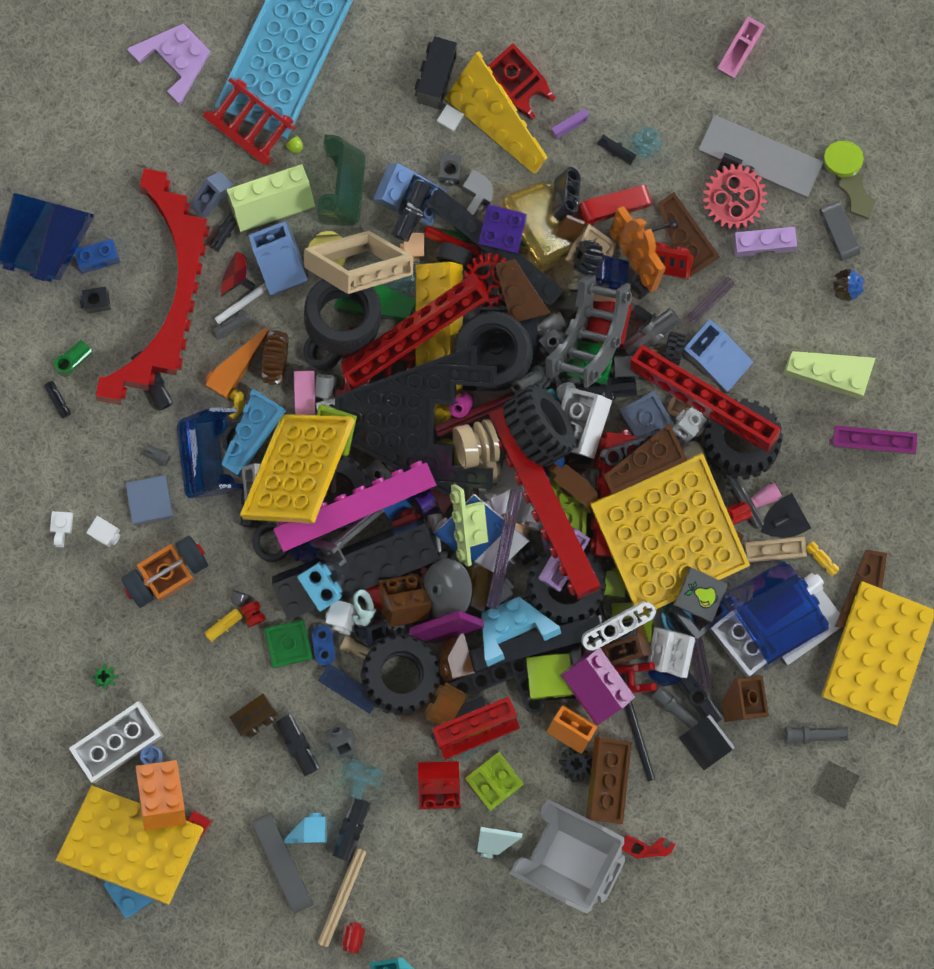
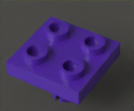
[478,204,527,254]

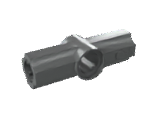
[623,307,681,356]

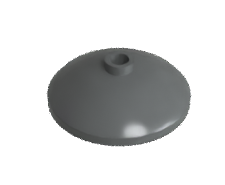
[423,559,472,618]

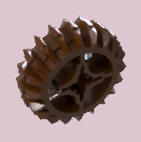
[261,331,289,385]

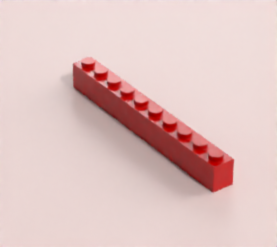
[489,407,600,599]

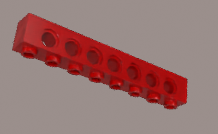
[341,273,488,388]
[630,345,781,453]

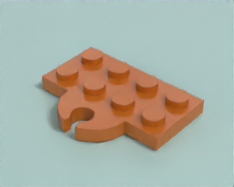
[609,206,665,293]

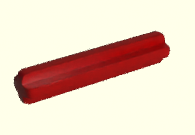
[424,226,480,258]

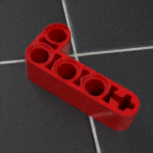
[571,185,653,229]

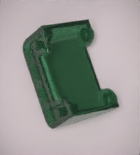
[317,134,366,227]

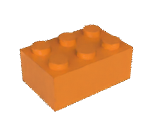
[136,760,186,831]

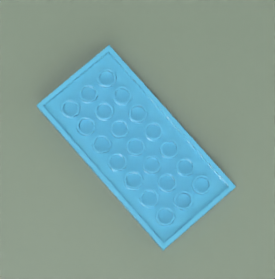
[215,0,353,140]

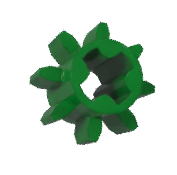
[92,664,118,690]

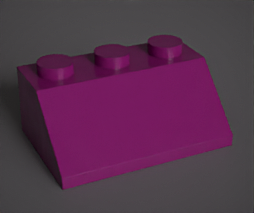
[560,648,635,725]

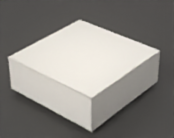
[437,105,464,132]

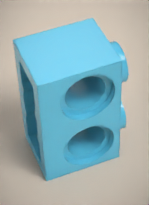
[297,561,343,612]

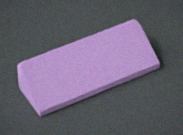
[538,528,590,592]

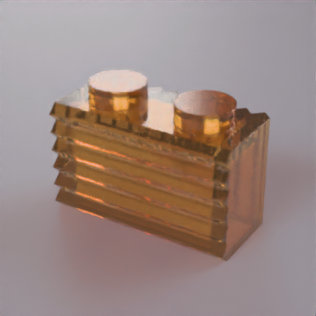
[424,683,468,726]

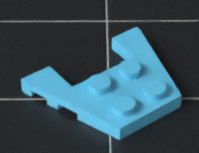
[482,597,561,666]

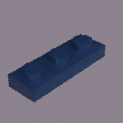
[318,664,374,714]

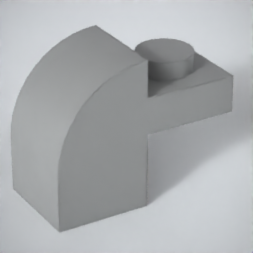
[463,170,493,216]

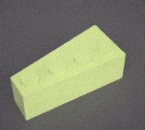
[784,351,875,400]

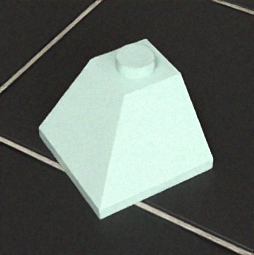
[477,827,522,858]

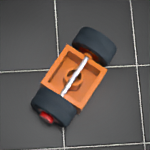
[121,535,209,608]

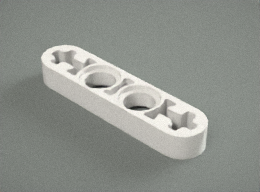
[581,601,656,651]

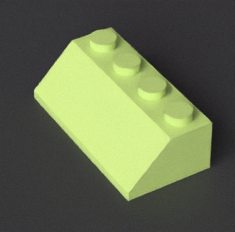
[227,164,315,233]

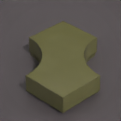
[837,173,876,219]

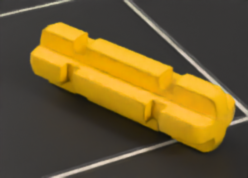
[806,541,839,576]

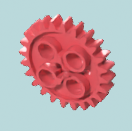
[702,164,768,229]

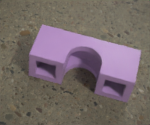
[733,227,797,257]

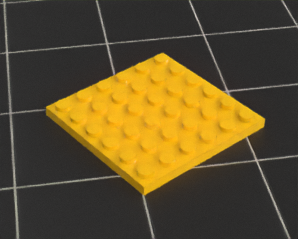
[590,453,750,616]

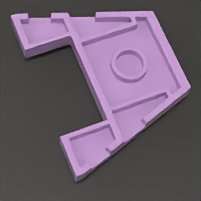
[127,24,210,105]

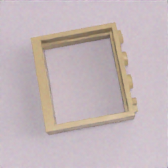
[304,231,414,294]

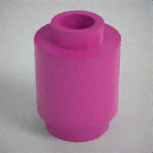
[449,392,473,418]

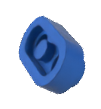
[312,625,336,666]

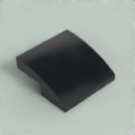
[679,715,735,770]

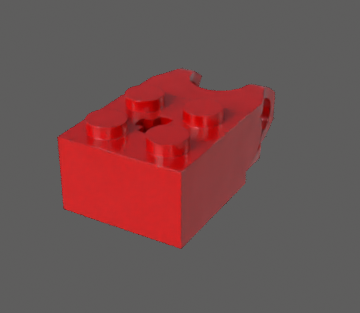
[487,43,556,121]

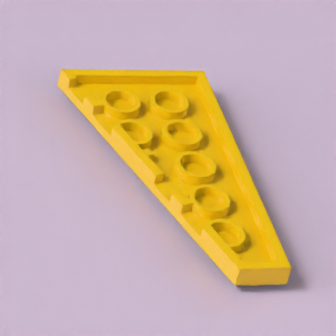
[445,51,548,174]

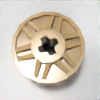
[453,419,500,469]

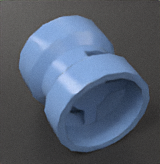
[140,746,163,764]

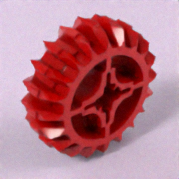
[463,253,507,307]

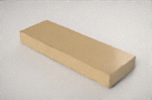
[744,537,807,563]

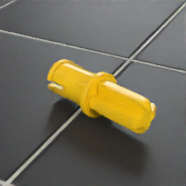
[204,609,242,642]

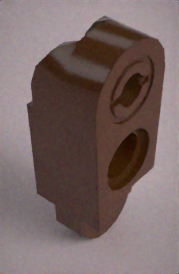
[545,463,598,513]

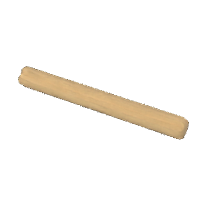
[318,848,366,947]

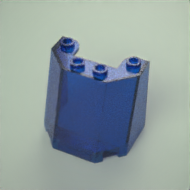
[0,193,95,282]
[722,561,829,670]

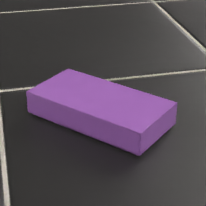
[551,108,589,139]

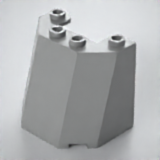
[510,799,625,914]

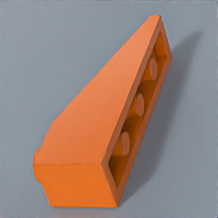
[205,327,270,400]

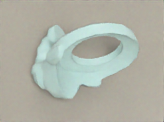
[352,590,376,626]

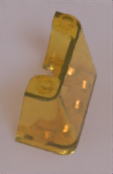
[501,181,574,272]

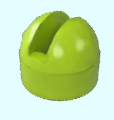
[286,136,303,153]

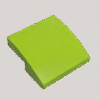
[526,654,574,700]
[465,751,525,811]

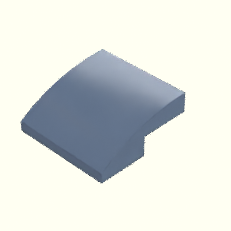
[126,475,173,525]

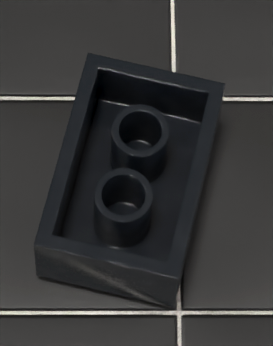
[414,36,457,109]

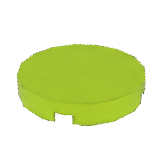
[823,141,864,178]

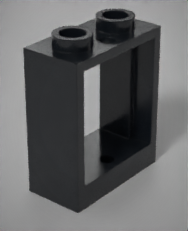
[663,600,730,640]

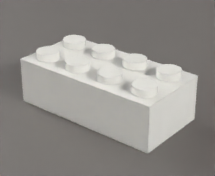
[69,701,164,783]

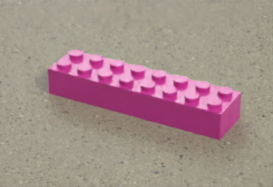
[274,461,436,552]

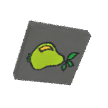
[674,567,728,622]

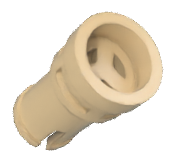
[339,635,371,659]

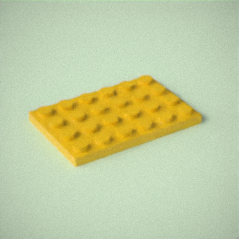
[240,414,355,524]
[821,581,934,726]
[56,785,204,905]

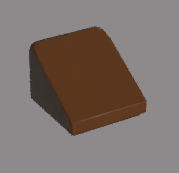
[557,215,585,242]

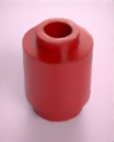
[341,922,365,954]

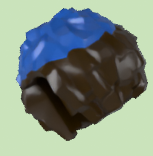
[833,269,864,301]

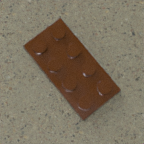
[586,737,632,824]

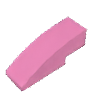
[718,16,766,78]
[294,371,316,415]

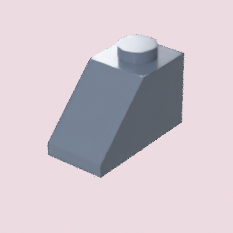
[190,171,234,218]

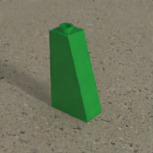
[334,284,416,321]

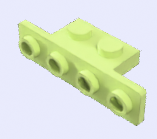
[450,484,488,567]

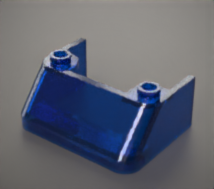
[177,408,244,498]

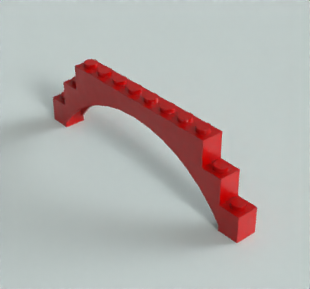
[96,168,210,405]

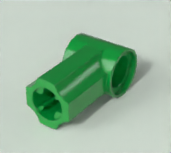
[54,340,93,377]

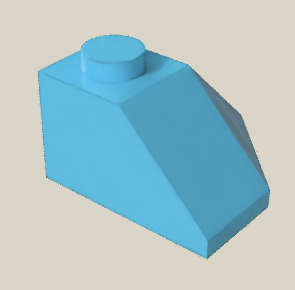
[284,813,327,843]

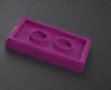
[410,611,484,644]

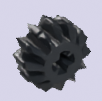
[573,240,604,275]
[559,747,592,782]

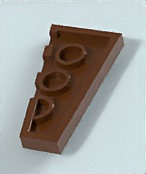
[603,423,687,495]

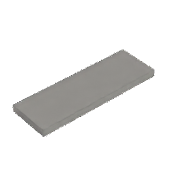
[698,115,823,198]

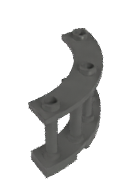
[545,274,632,388]

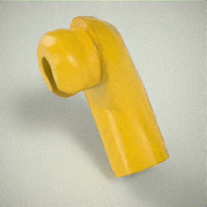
[227,389,245,421]

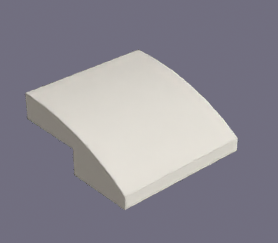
[647,627,695,678]

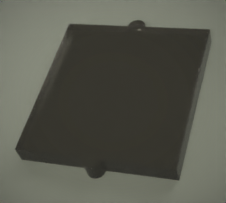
[814,761,860,808]

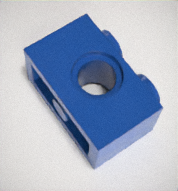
[74,239,121,274]

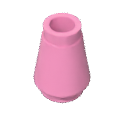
[751,483,782,508]

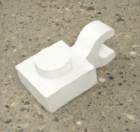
[50,511,73,548]

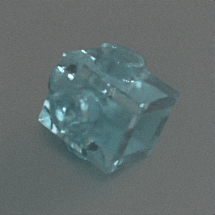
[632,126,662,158]

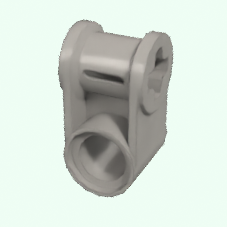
[315,372,337,398]

